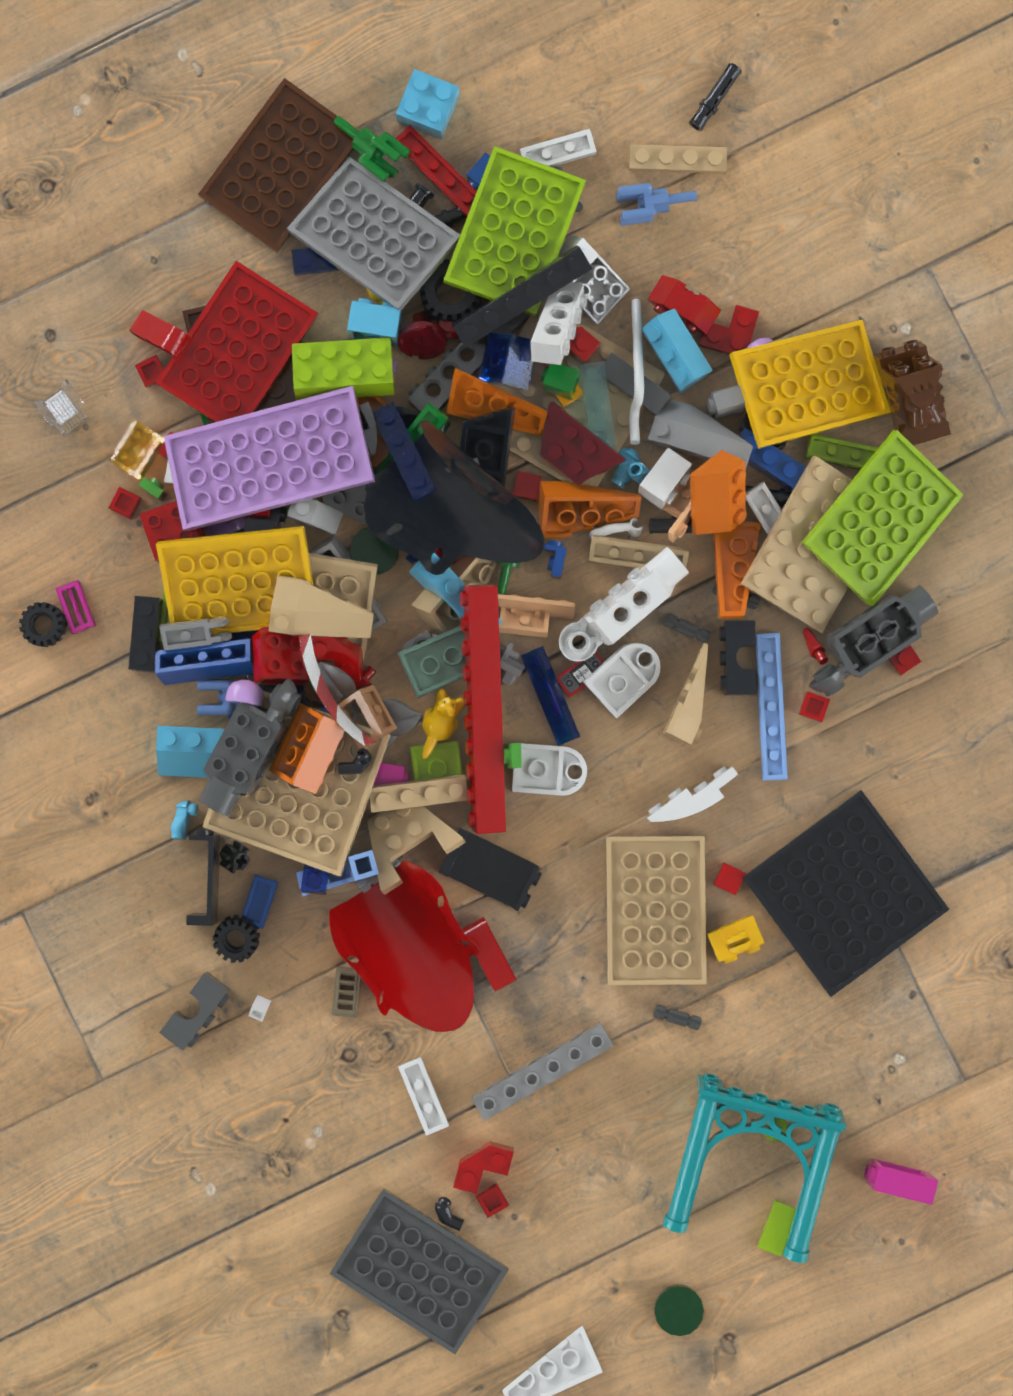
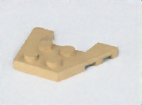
[367,806,466,894]

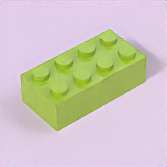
[292,337,395,401]

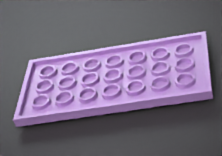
[163,386,375,532]

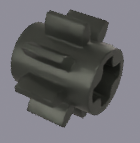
[219,841,250,873]

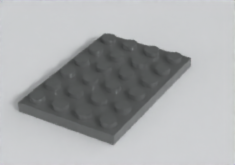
[330,1188,509,1354]

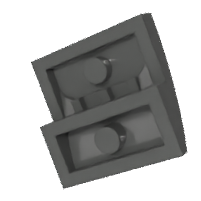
[359,402,377,461]

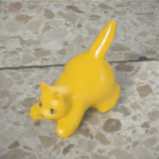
[422,688,465,759]

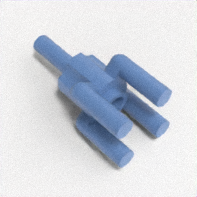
[616,183,697,226]
[197,680,240,715]

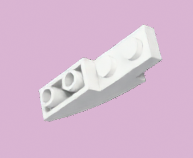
[647,766,738,822]

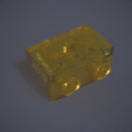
[109,420,164,481]

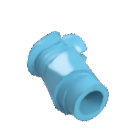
[611,447,640,489]
[628,462,650,484]
[170,800,199,840]

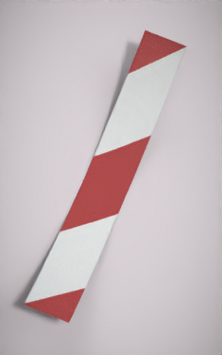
[299,634,376,746]

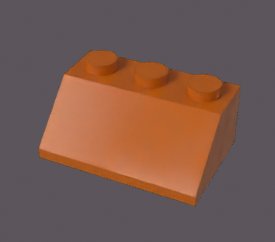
[690,450,747,535]
[269,703,345,794]

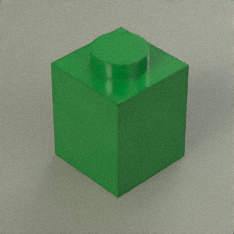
[540,364,580,400]

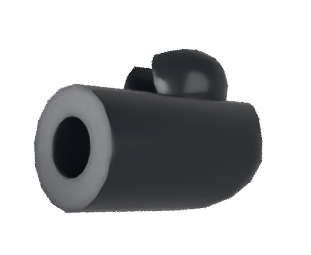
[338,748,372,775]
[435,1197,464,1231]

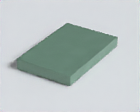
[397,625,466,698]

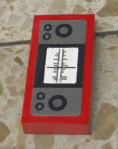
[555,652,604,698]

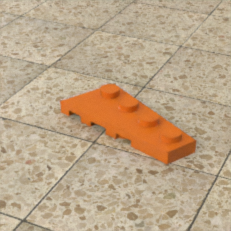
[446,368,547,436]
[712,522,761,619]

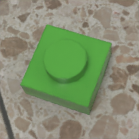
[138,477,167,502]

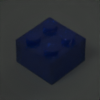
[479,333,533,390]

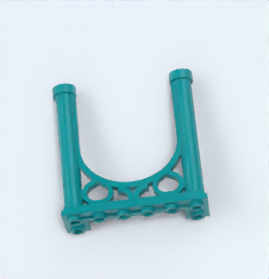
[663,1073,846,1263]

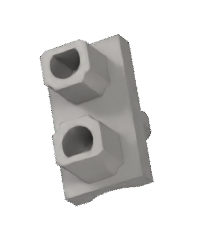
[500,641,526,685]

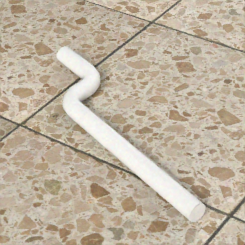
[629,299,644,445]

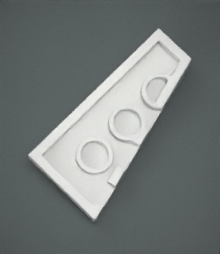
[502,1325,603,1396]

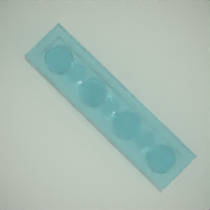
[580,361,617,451]

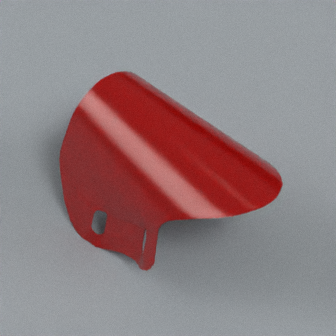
[329,861,479,1032]

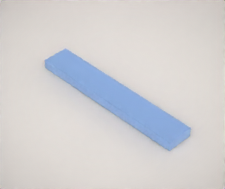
[755,633,788,781]

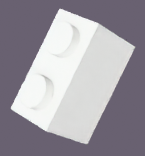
[638,448,692,509]

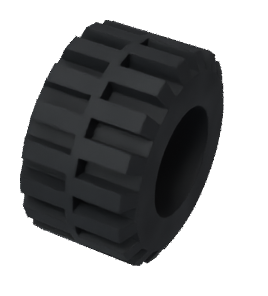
[420,259,481,323]

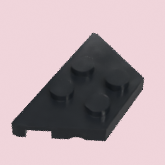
[460,407,515,487]

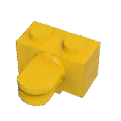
[706,914,765,964]

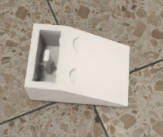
[558,235,630,324]

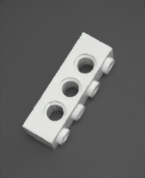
[531,282,588,365]

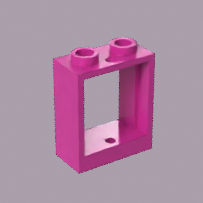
[864,1158,938,1205]

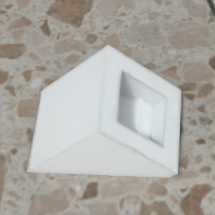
[248,995,271,1022]

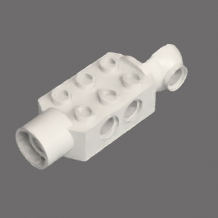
[559,547,689,662]

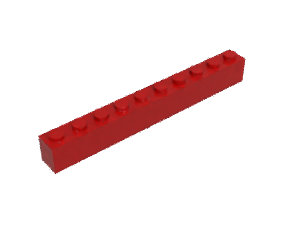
[460,584,506,834]

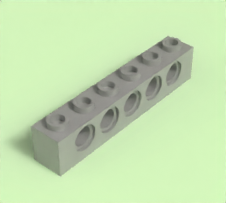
[472,1022,613,1121]

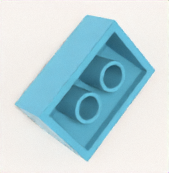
[642,308,713,395]
[156,726,224,778]

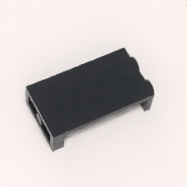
[439,828,542,911]
[186,830,220,926]

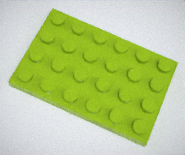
[443,146,586,317]
[801,430,964,607]

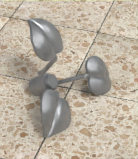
[318,661,421,736]

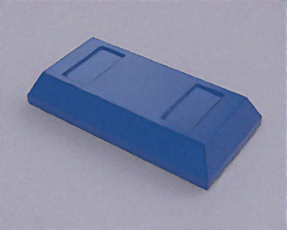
[241,875,279,929]

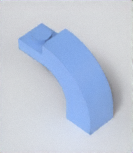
[295,850,379,896]

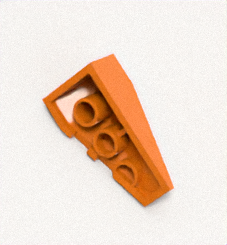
[538,481,642,538]

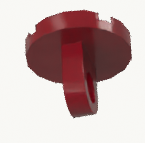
[398,311,447,360]

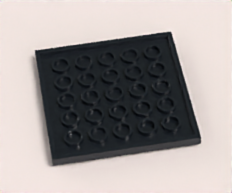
[742,790,950,997]

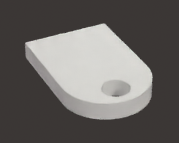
[583,642,661,719]
[512,743,587,796]

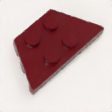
[540,401,626,485]

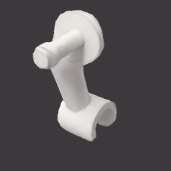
[588,518,643,538]

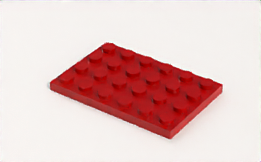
[156,261,319,422]

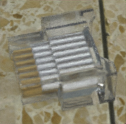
[33,380,89,436]

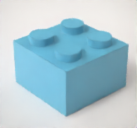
[396,69,460,140]
[347,298,403,347]

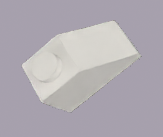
[287,499,344,535]

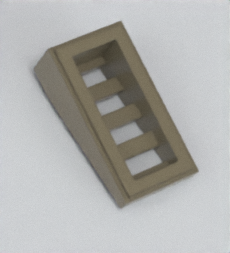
[332,966,361,1018]

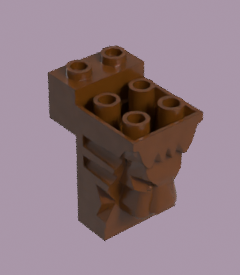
[873,340,951,446]

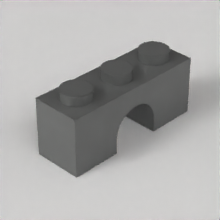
[159,971,231,1051]

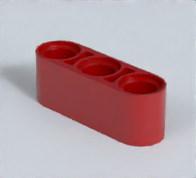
[129,310,190,358]
[462,917,517,992]

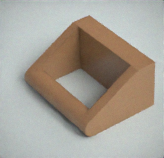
[338,685,397,750]

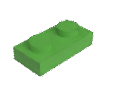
[503,743,522,769]

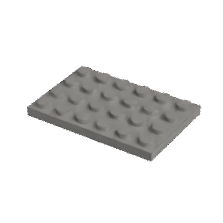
[287,157,460,311]

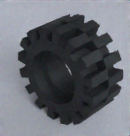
[19,602,67,647]
[212,915,260,963]

